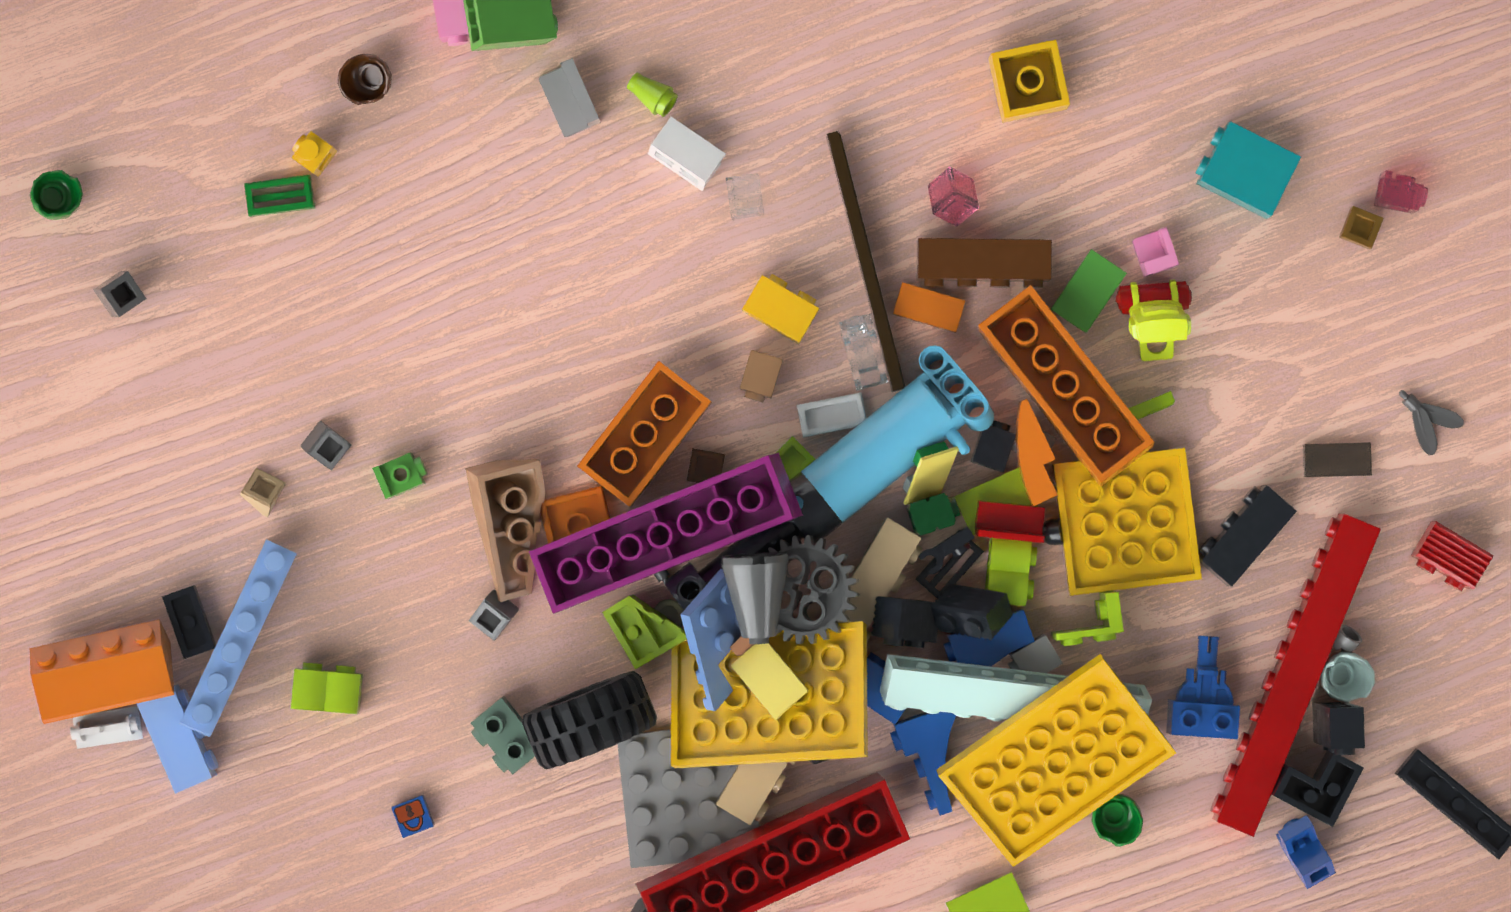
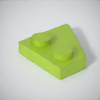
[602,594,687,669]

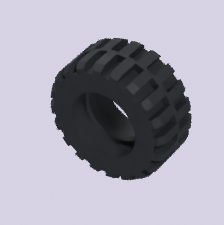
[522,671,657,769]

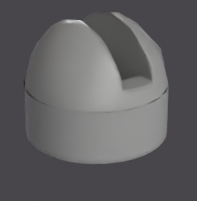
[1333,625,1362,652]

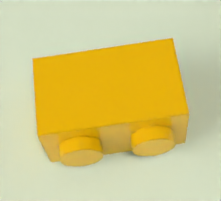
[742,274,819,344]

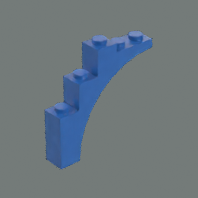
[890,609,1035,816]

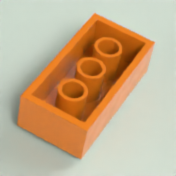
[577,361,712,507]

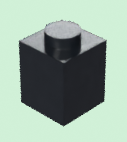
[970,420,1016,472]

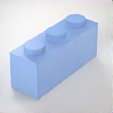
[137,684,218,794]

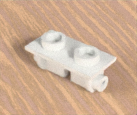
[70,706,143,749]

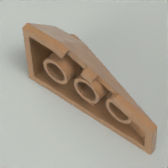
[465,459,546,602]

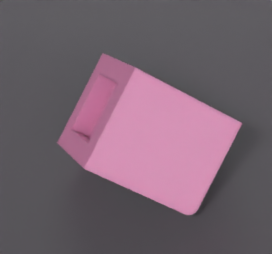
[1132,227,1179,277]

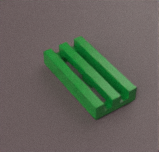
[244,175,315,217]

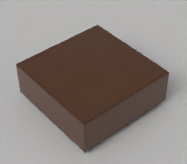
[687,448,725,483]

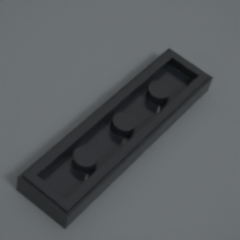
[1395,748,1511,859]

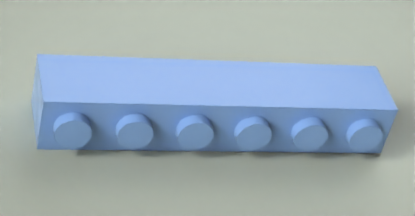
[179,539,297,737]

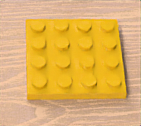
[1052,448,1202,596]

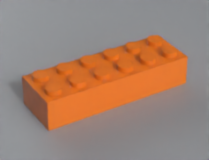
[978,285,1155,487]

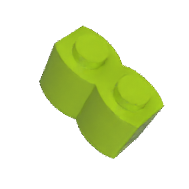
[985,538,1037,606]
[291,662,363,714]

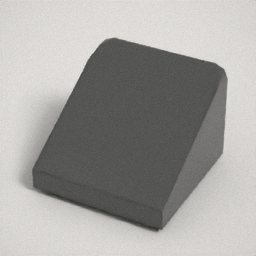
[301,421,351,471]
[469,590,519,641]

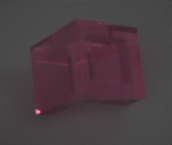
[928,166,979,227]

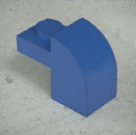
[1276,815,1336,889]

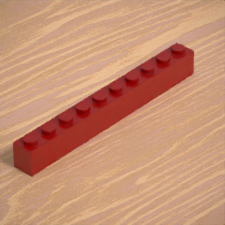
[1210,513,1381,837]

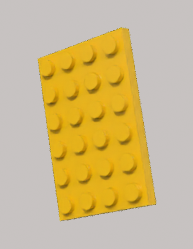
[671,621,868,768]
[936,654,1176,867]

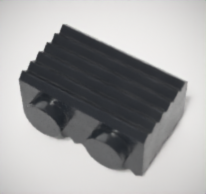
[931,584,1013,641]
[871,596,938,648]

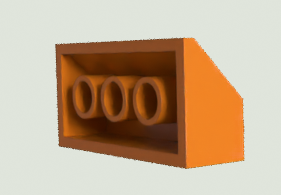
[29,619,174,724]

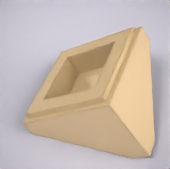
[240,468,286,517]

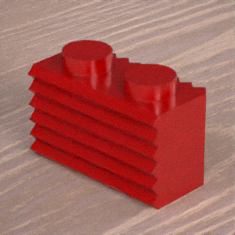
[1411,521,1494,592]

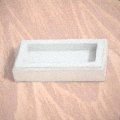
[797,392,867,438]

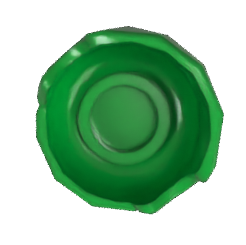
[29,170,83,220]
[1091,793,1143,847]

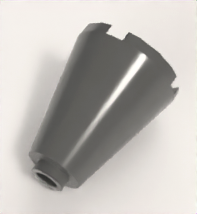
[721,552,789,644]

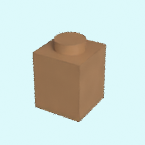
[740,350,783,403]

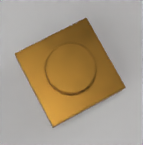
[1339,206,1384,250]

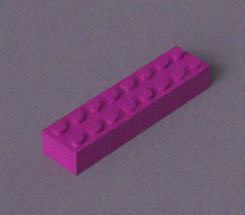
[529,452,803,614]

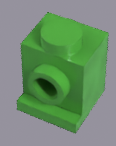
[372,453,427,499]

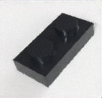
[162,585,216,659]

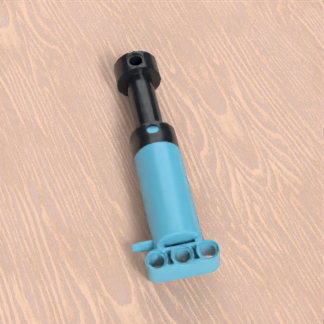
[664,345,994,610]

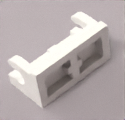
[648,117,726,191]

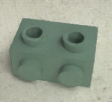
[471,696,535,775]

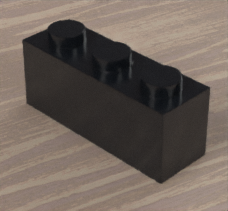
[1199,485,1297,587]
[1312,702,1365,755]

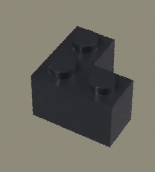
[1271,750,1364,827]

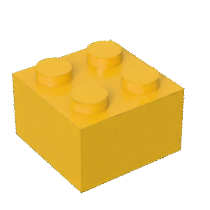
[988,39,1070,123]

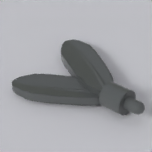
[1399,390,1464,455]

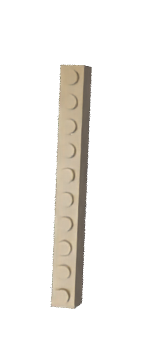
[715,517,923,825]

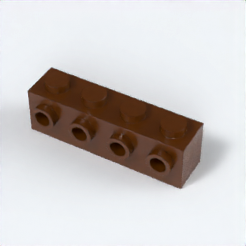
[916,238,1052,288]

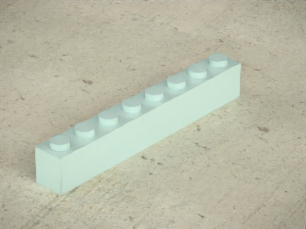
[880,654,1152,722]

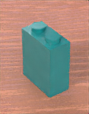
[1195,121,1301,219]

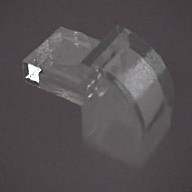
[839,313,888,391]

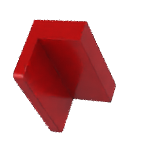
[974,500,1045,543]

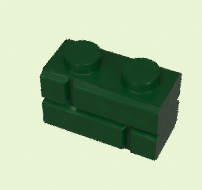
[906,493,960,536]

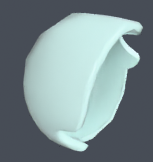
[1320,652,1375,703]

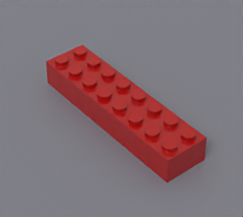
[635,772,910,912]

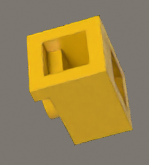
[291,131,337,178]

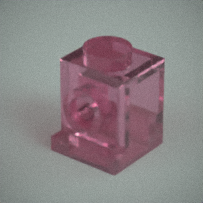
[1374,170,1428,214]

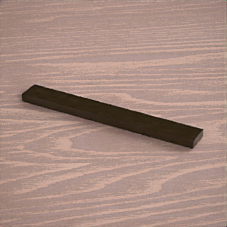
[826,131,905,392]

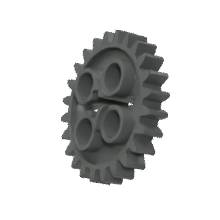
[768,535,860,644]

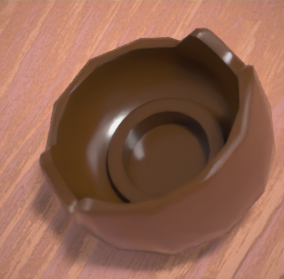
[337,54,392,105]

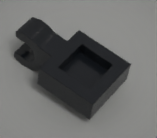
[918,527,975,574]

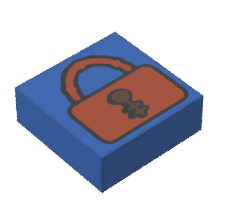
[391,795,435,838]

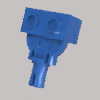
[1166,636,1240,739]

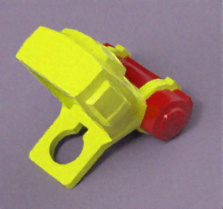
[1115,279,1192,361]

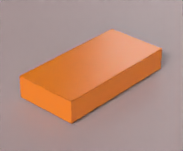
[893,282,965,333]

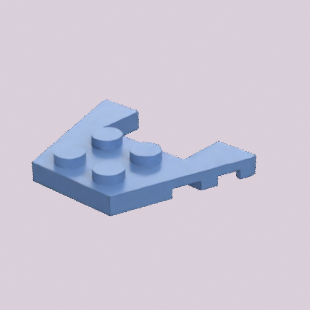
[680,569,741,711]

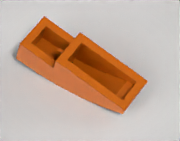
[1016,399,1058,507]

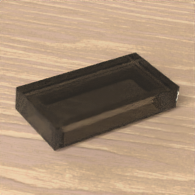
[1303,442,1372,477]

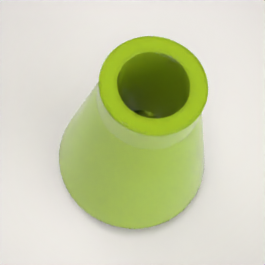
[627,72,678,117]

